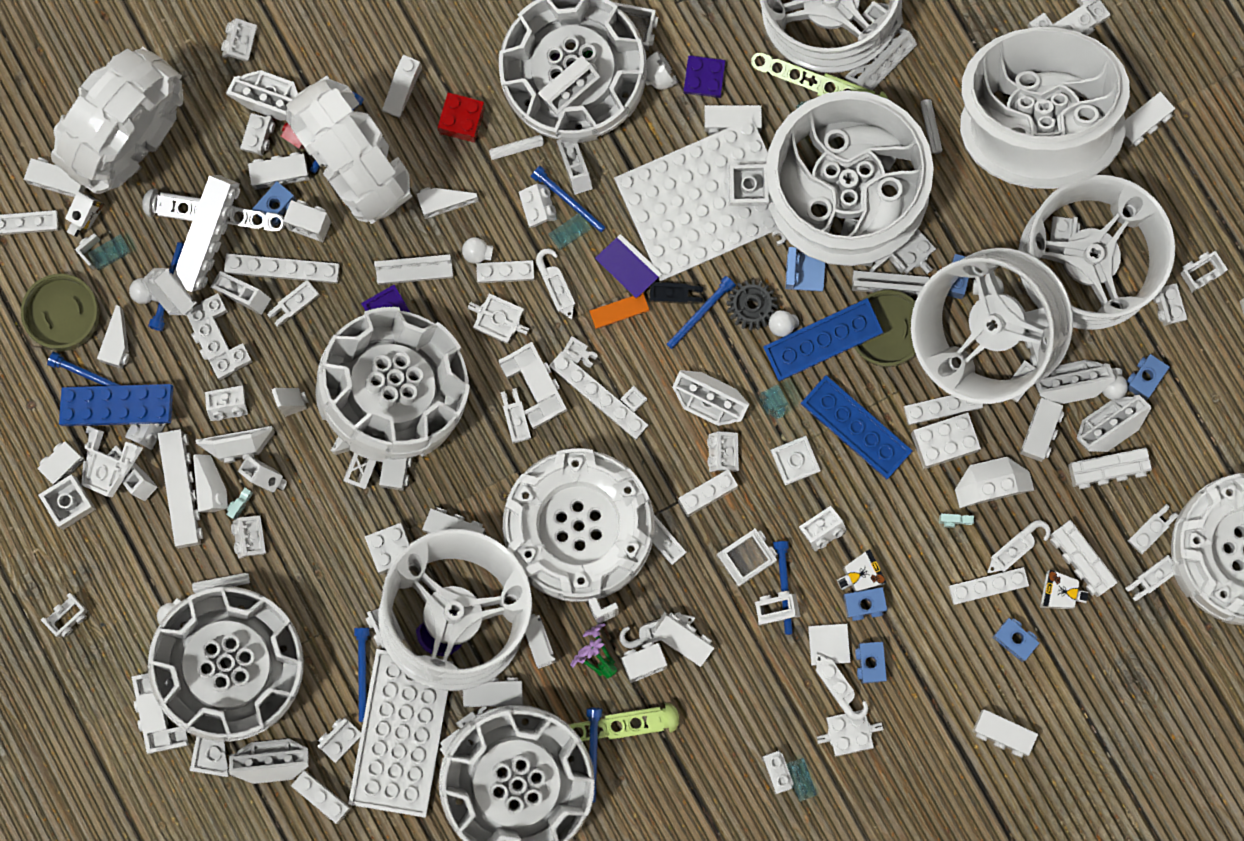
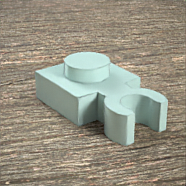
[226,488,253,520]
[939,514,974,528]

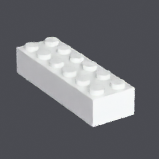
[173,175,240,292]

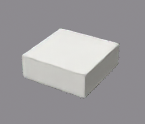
[620,386,647,413]

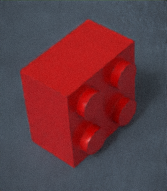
[437,92,485,143]

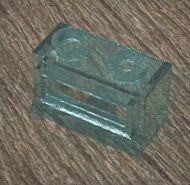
[759,384,789,420]

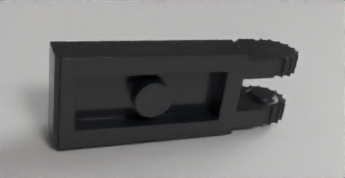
[649,282,704,304]

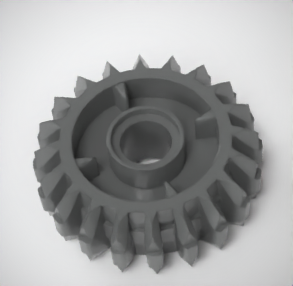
[726,279,778,331]

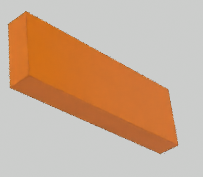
[589,293,649,329]

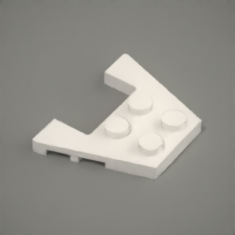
[81,426,143,497]

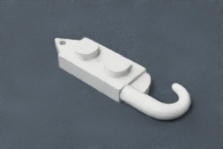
[536,249,575,319]
[987,520,1051,573]
[619,612,695,649]
[815,654,868,720]

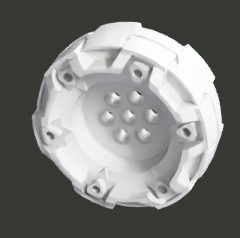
[499,0,647,143]
[51,47,183,194]
[286,76,413,224]
[316,307,470,462]
[503,448,655,602]
[1171,473,1244,626]
[148,587,304,742]
[439,705,594,841]

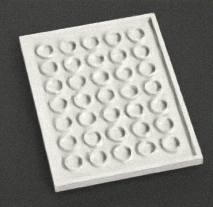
[614,118,778,282]

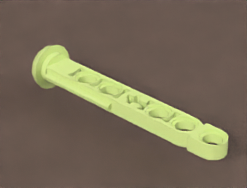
[751,53,888,99]
[568,703,679,741]

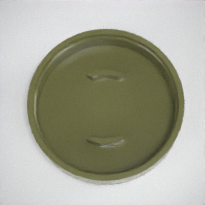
[21,274,100,351]
[854,290,916,368]

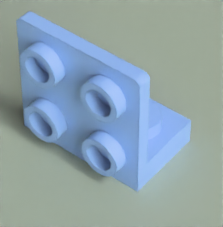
[785,247,825,292]

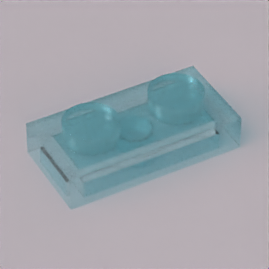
[548,213,590,251]
[88,234,131,271]
[786,758,817,802]

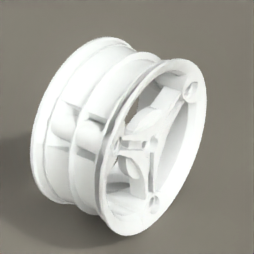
[760,0,902,73]
[1018,175,1175,330]
[911,248,1073,404]
[378,529,532,691]

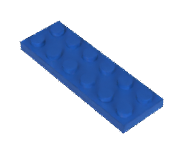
[763,298,884,382]
[800,375,912,480]
[59,384,174,426]

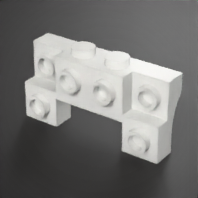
[1027,0,1111,36]
[187,293,253,380]
[498,342,567,429]
[132,674,189,754]

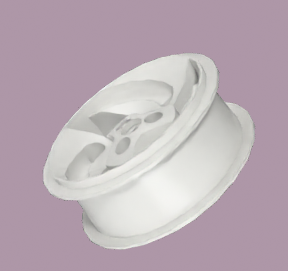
[960,27,1130,189]
[766,90,934,266]

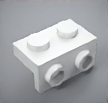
[519,184,557,228]
[125,423,166,450]

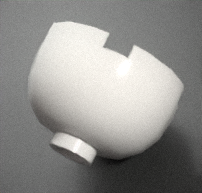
[645,51,678,90]

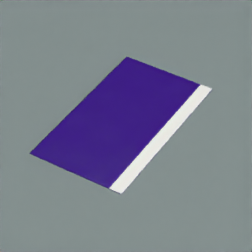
[595,234,662,298]

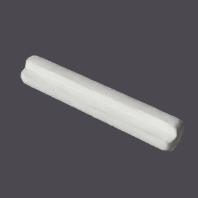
[920,99,942,154]
[489,135,544,160]
[192,573,250,593]

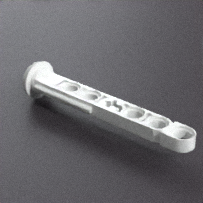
[142,188,285,231]

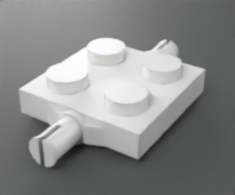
[893,229,936,274]
[468,293,530,344]
[816,710,883,757]

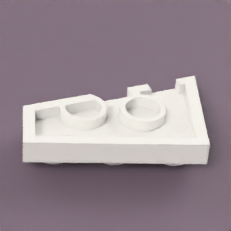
[190,720,229,777]

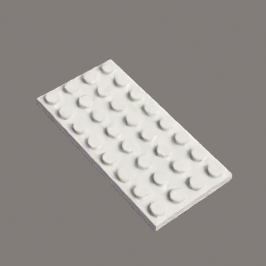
[348,649,454,818]

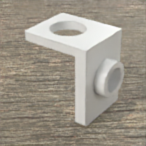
[75,233,100,270]
[870,254,906,273]

